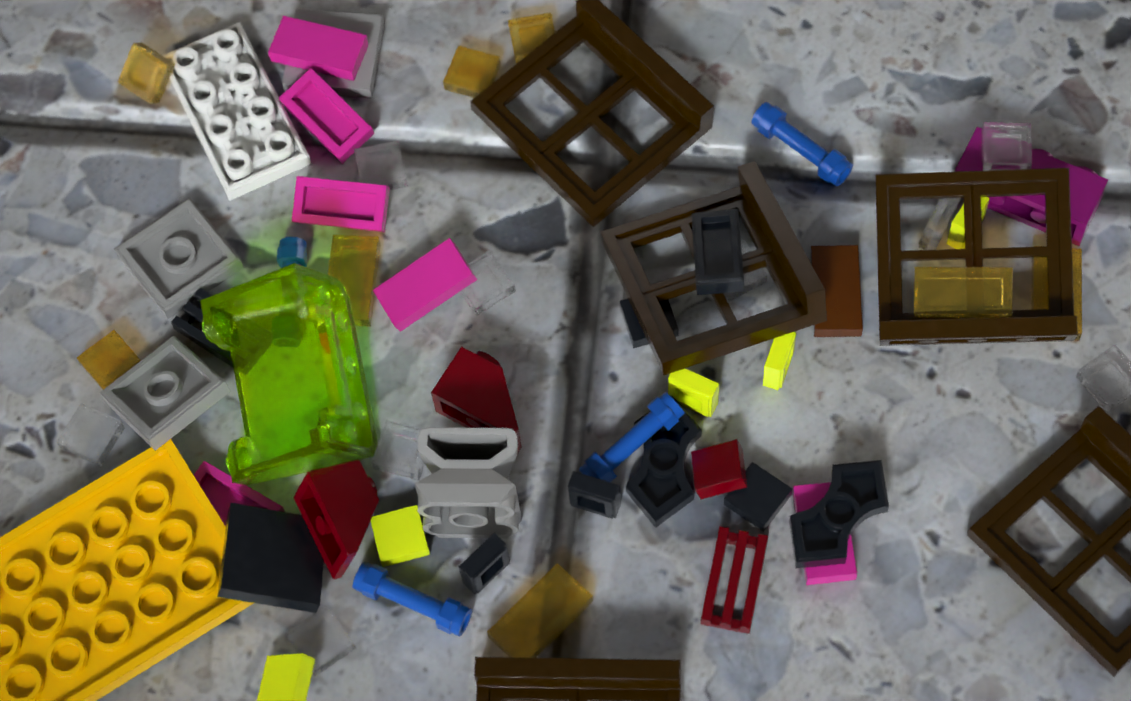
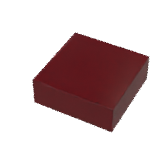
[691,439,747,500]

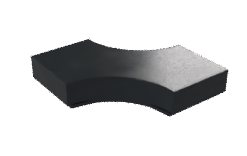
[625,395,702,527]
[789,460,889,568]

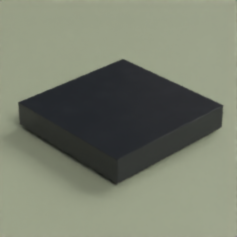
[217,503,324,613]

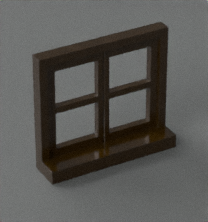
[470,0,714,228]
[601,161,827,375]
[875,168,1078,346]
[967,406,1131,677]
[474,657,681,701]

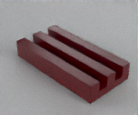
[701,526,768,634]

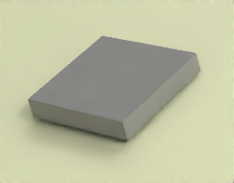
[282,9,384,98]
[114,197,243,319]
[100,336,231,451]

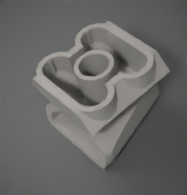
[414,427,522,538]

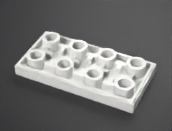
[159,22,312,201]

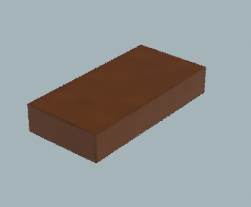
[810,245,863,337]

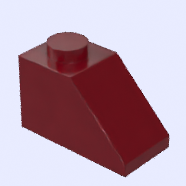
[431,346,522,454]
[293,459,379,580]

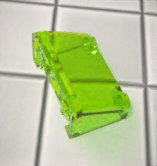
[200,263,378,485]

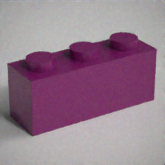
[954,126,1108,246]

